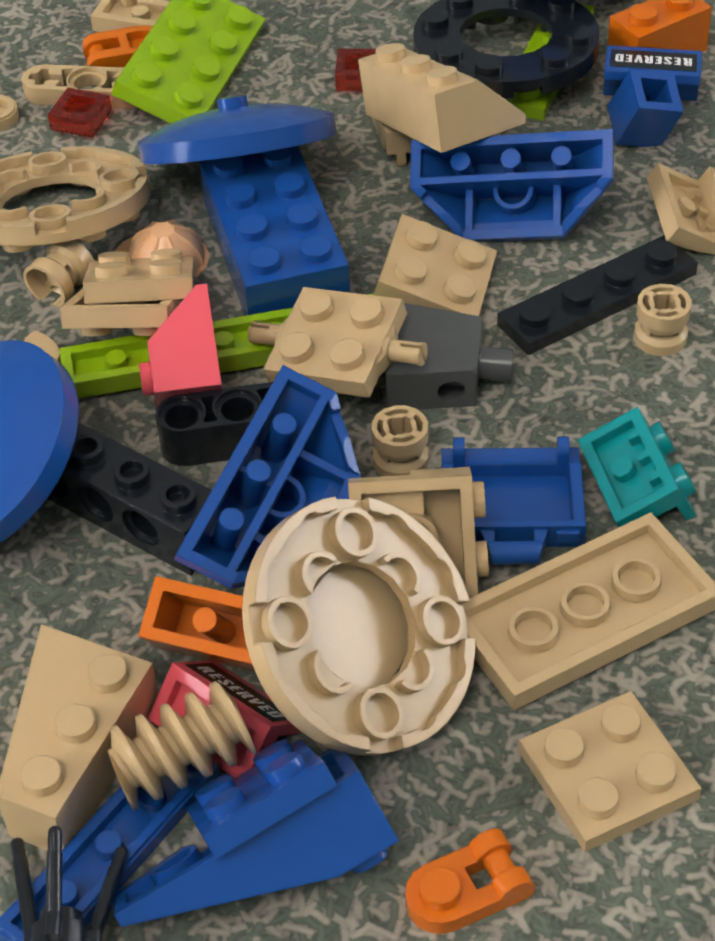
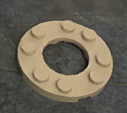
[0,146,151,253]
[242,496,475,756]

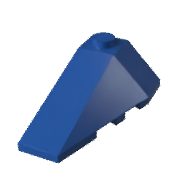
[113,749,399,927]

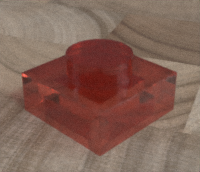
[335,48,376,91]
[48,87,112,138]

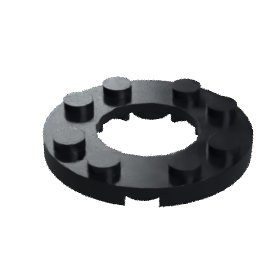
[413,0,600,98]

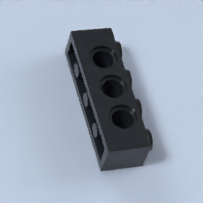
[47,422,212,576]

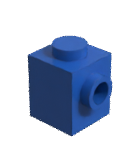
[607,69,684,147]

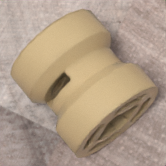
[23,239,94,307]
[634,284,692,356]
[371,405,429,476]

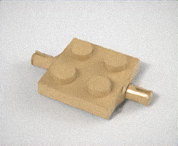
[248,287,428,398]

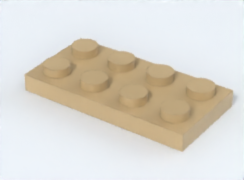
[463,512,715,711]

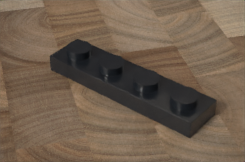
[497,235,698,355]

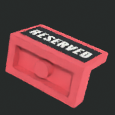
[147,660,301,778]

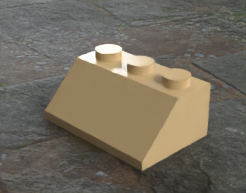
[358,43,526,153]

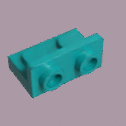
[577,406,697,527]

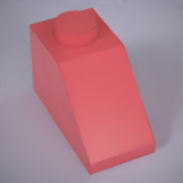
[139,283,222,409]

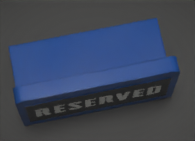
[603,45,702,101]

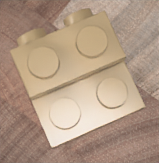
[348,467,489,597]

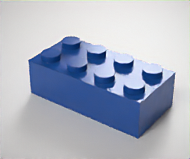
[199,146,350,316]

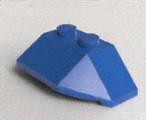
[410,129,614,242]
[174,365,361,589]

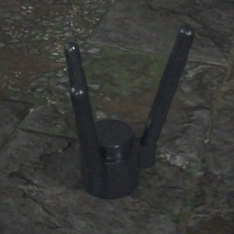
[11,825,128,941]

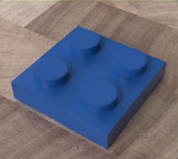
[186,739,338,860]

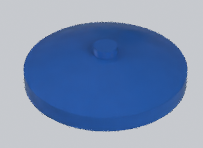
[138,95,337,164]
[0,340,79,543]

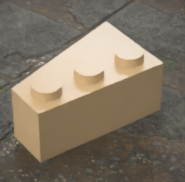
[0,624,159,851]

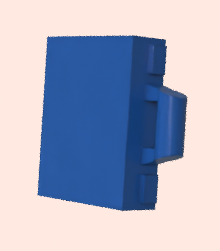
[441,436,586,565]

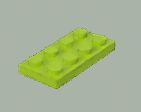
[111,0,266,124]

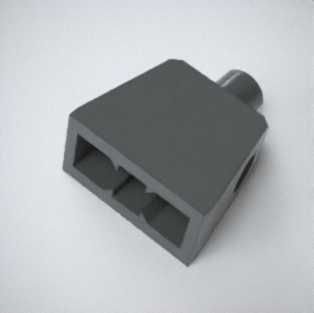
[386,303,514,409]

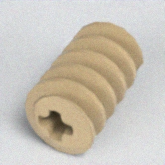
[107,681,257,811]

